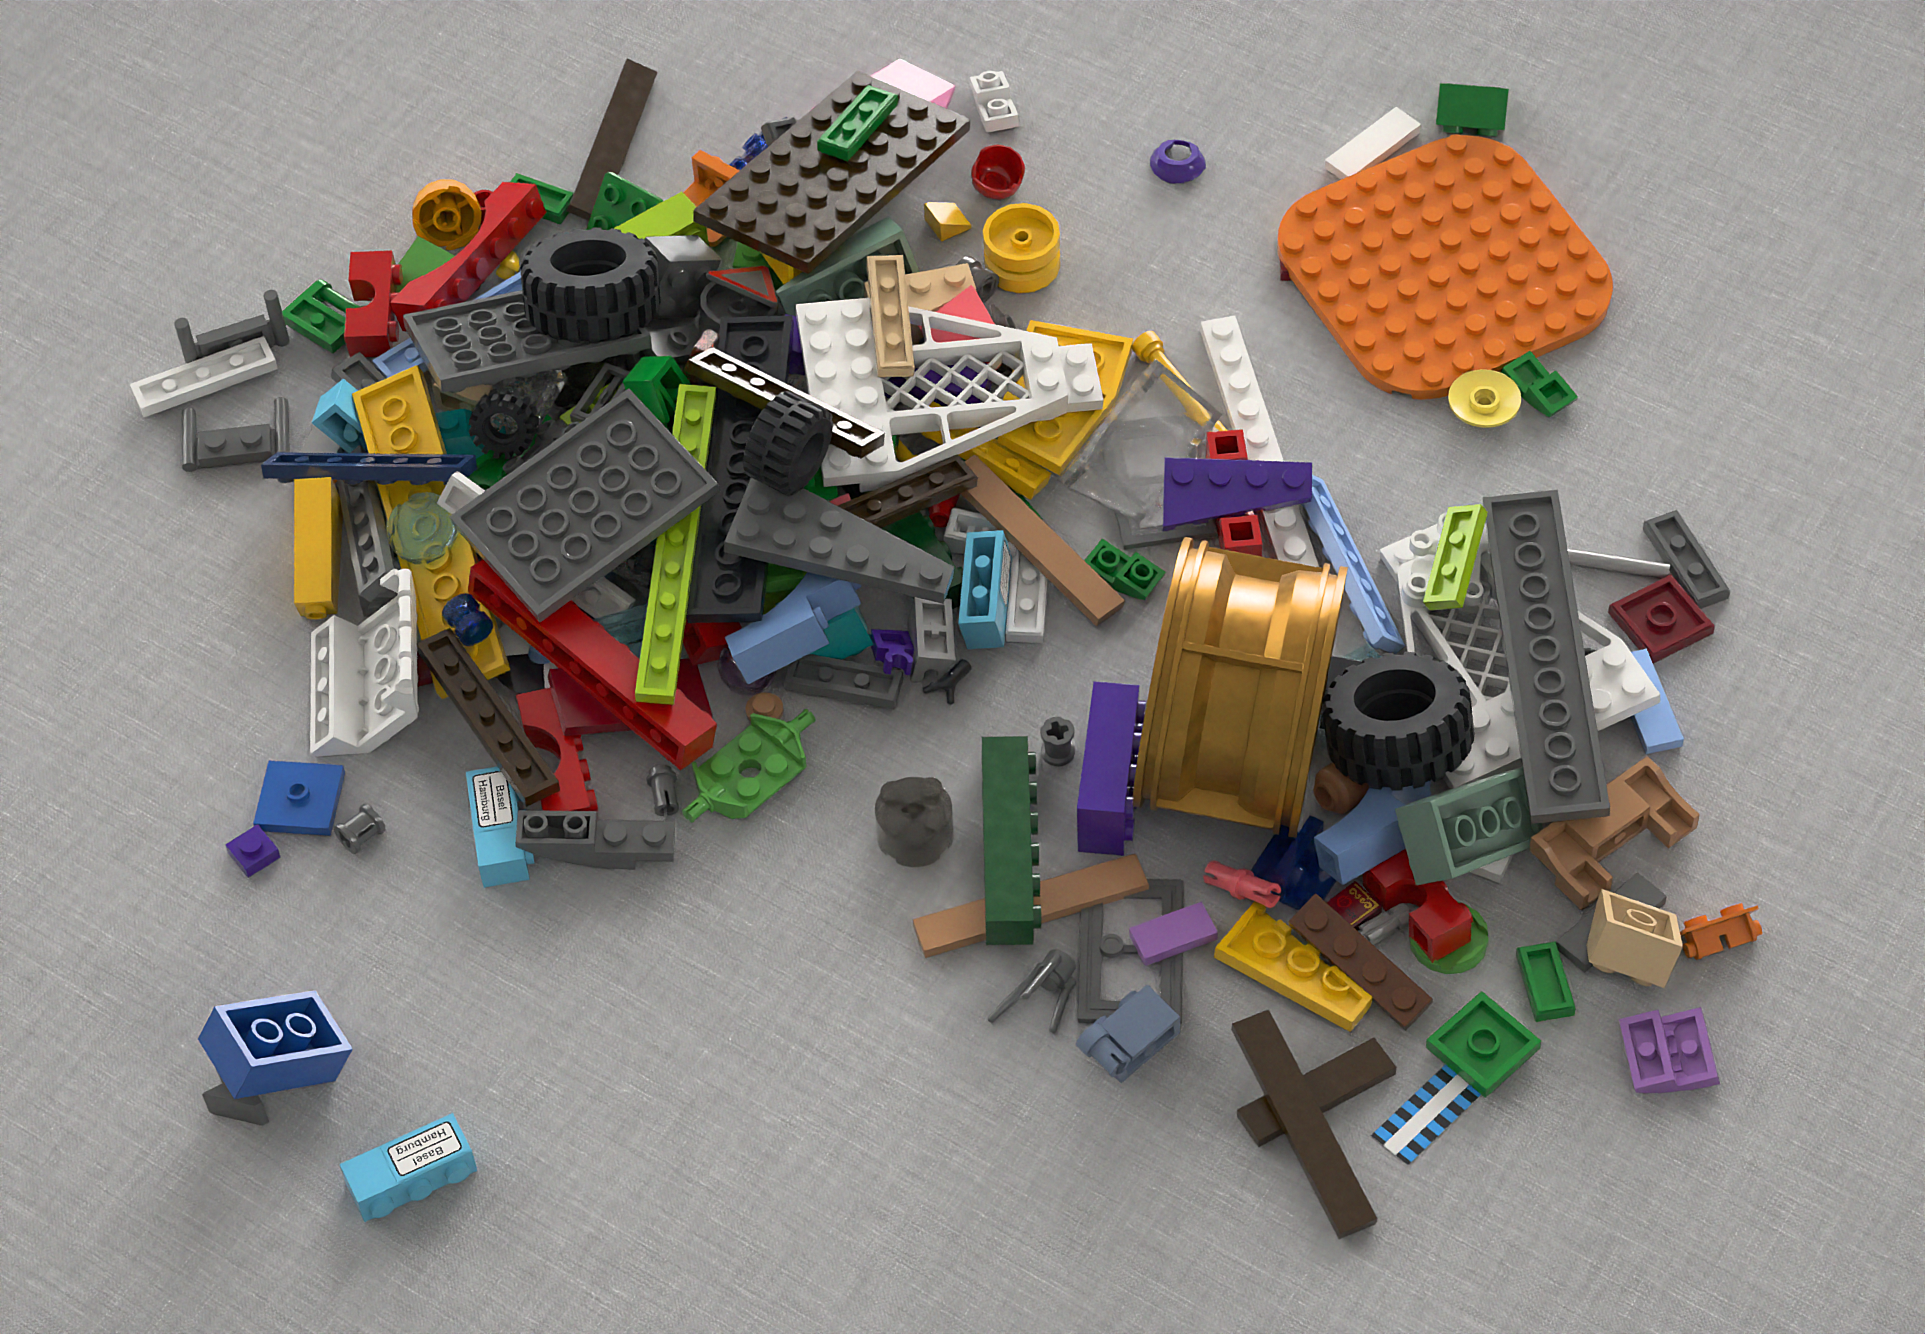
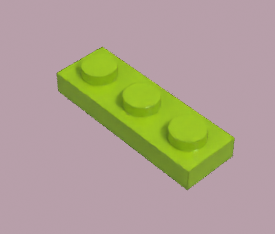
[1423,504,1488,610]

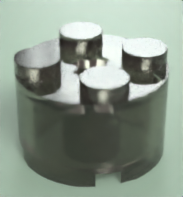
[874,777,954,867]

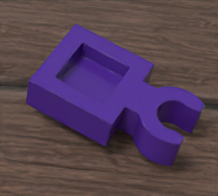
[870,629,914,675]

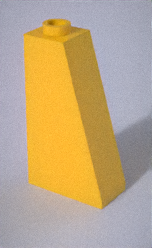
[294,477,343,620]

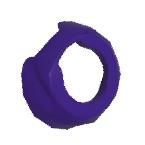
[1150,139,1206,184]

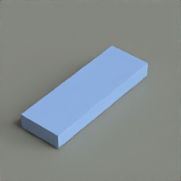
[1630,649,1684,754]

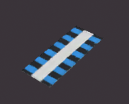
[1371,1064,1481,1165]

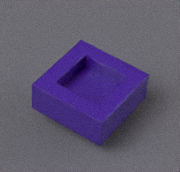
[225,824,281,878]

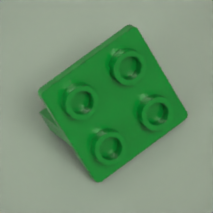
[586,172,663,230]

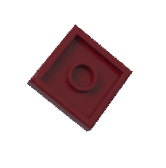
[1608,574,1715,664]

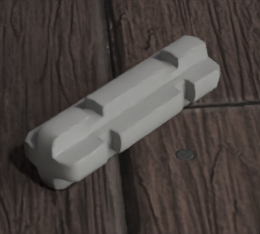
[1358,904,1411,945]

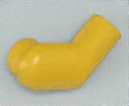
[496,250,520,280]

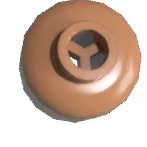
[1313,762,1369,814]

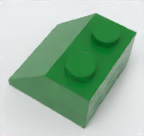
[1436,83,1509,136]

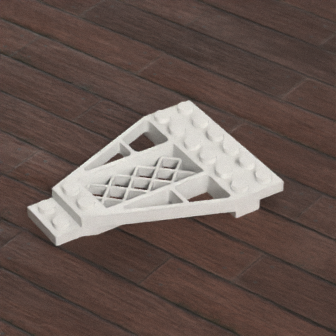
[796,298,1104,492]
[1380,524,1660,789]

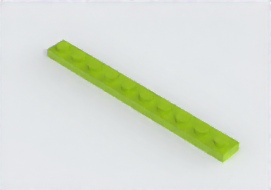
[635,384,716,705]

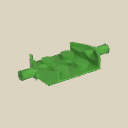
[682,709,816,823]

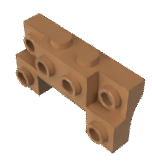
[1529,756,1700,911]

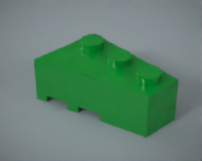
[623,356,692,434]

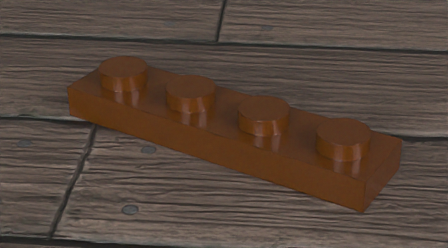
[1288,893,1433,1031]

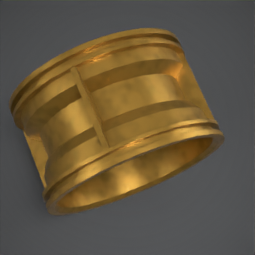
[1133,537,1348,838]

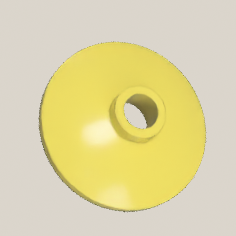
[1448,369,1521,428]

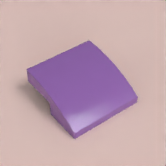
[1619,1007,1720,1093]

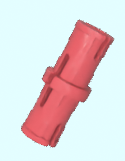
[1203,860,1281,908]

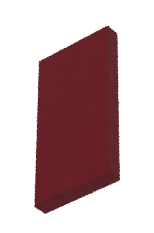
[547,658,713,736]

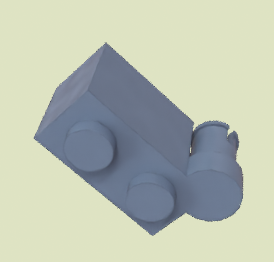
[1076,984,1180,1083]

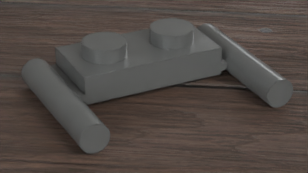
[174,290,290,364]
[182,397,290,472]

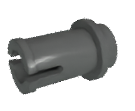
[646,765,679,816]

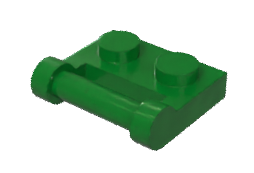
[282,279,365,354]

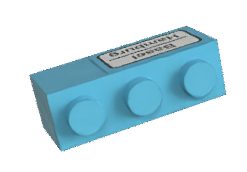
[958,530,1012,649]
[466,766,535,888]
[339,1113,477,1222]

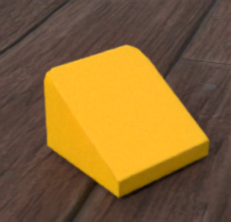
[924,202,971,242]

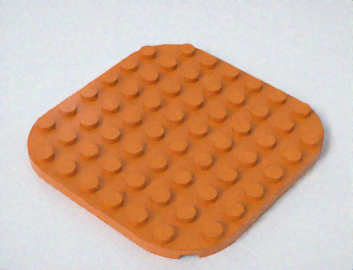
[1277,134,1613,400]

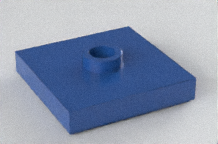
[253,760,345,836]

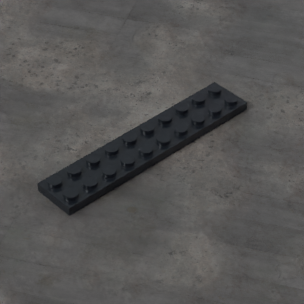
[686,315,794,623]

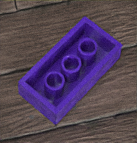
[1077,681,1146,856]

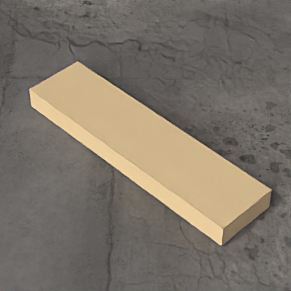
[867,255,915,377]

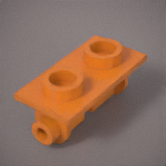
[1680,903,1762,960]

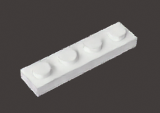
[130,336,278,418]

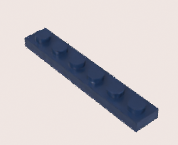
[261,452,478,485]

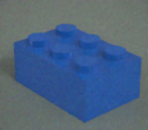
[198,990,353,1099]

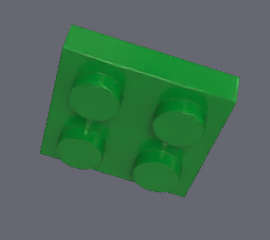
[1426,991,1542,1098]

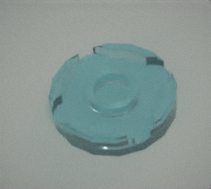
[386,492,459,564]

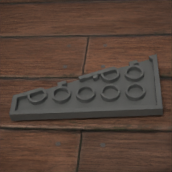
[724,478,954,604]

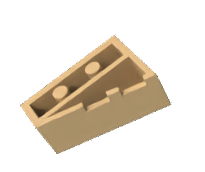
[864,263,976,345]

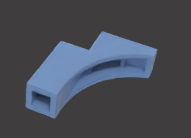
[725,572,862,684]
[1314,781,1431,885]

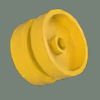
[983,203,1061,293]

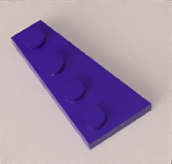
[1162,457,1312,532]

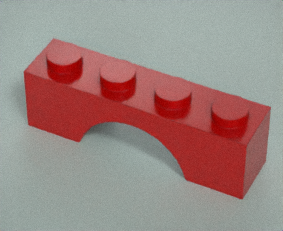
[1206,429,1263,557]
[516,688,599,812]

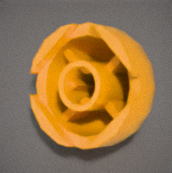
[412,179,481,250]

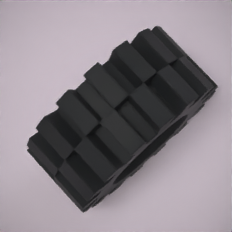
[468,388,539,460]

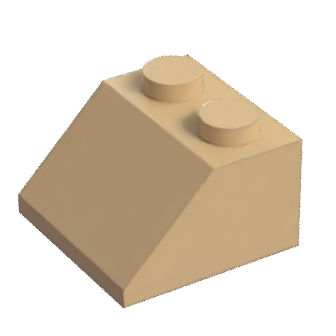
[1586,889,1683,988]

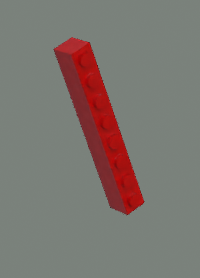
[468,559,717,771]

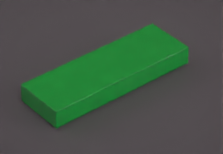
[817,85,898,161]

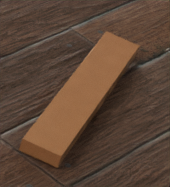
[960,455,1125,626]
[912,853,1149,958]

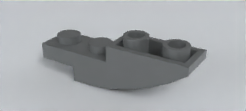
[516,810,675,870]

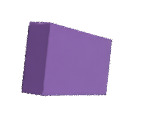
[1129,901,1218,966]

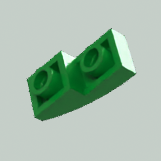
[1084,538,1166,601]

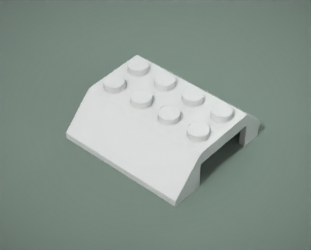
[310,568,419,757]

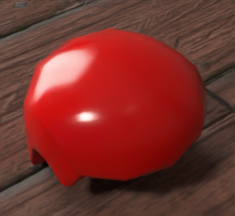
[970,144,1025,200]

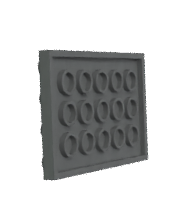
[403,290,652,393]
[449,388,720,622]

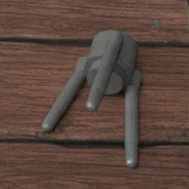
[988,949,1076,1033]

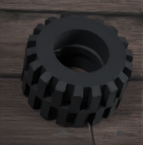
[743,391,833,496]

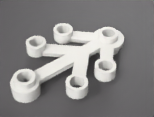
[1401,512,1495,608]

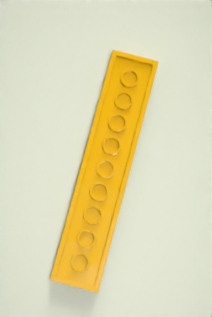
[352,365,510,699]

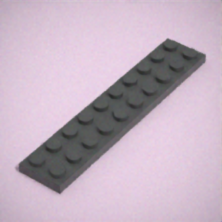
[1483,490,1610,824]

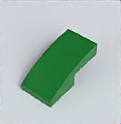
[1500,351,1578,417]

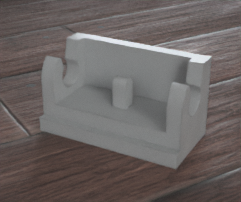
[907,597,955,682]

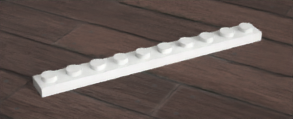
[1200,316,1319,567]

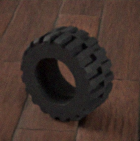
[520,228,661,343]
[1321,652,1475,791]

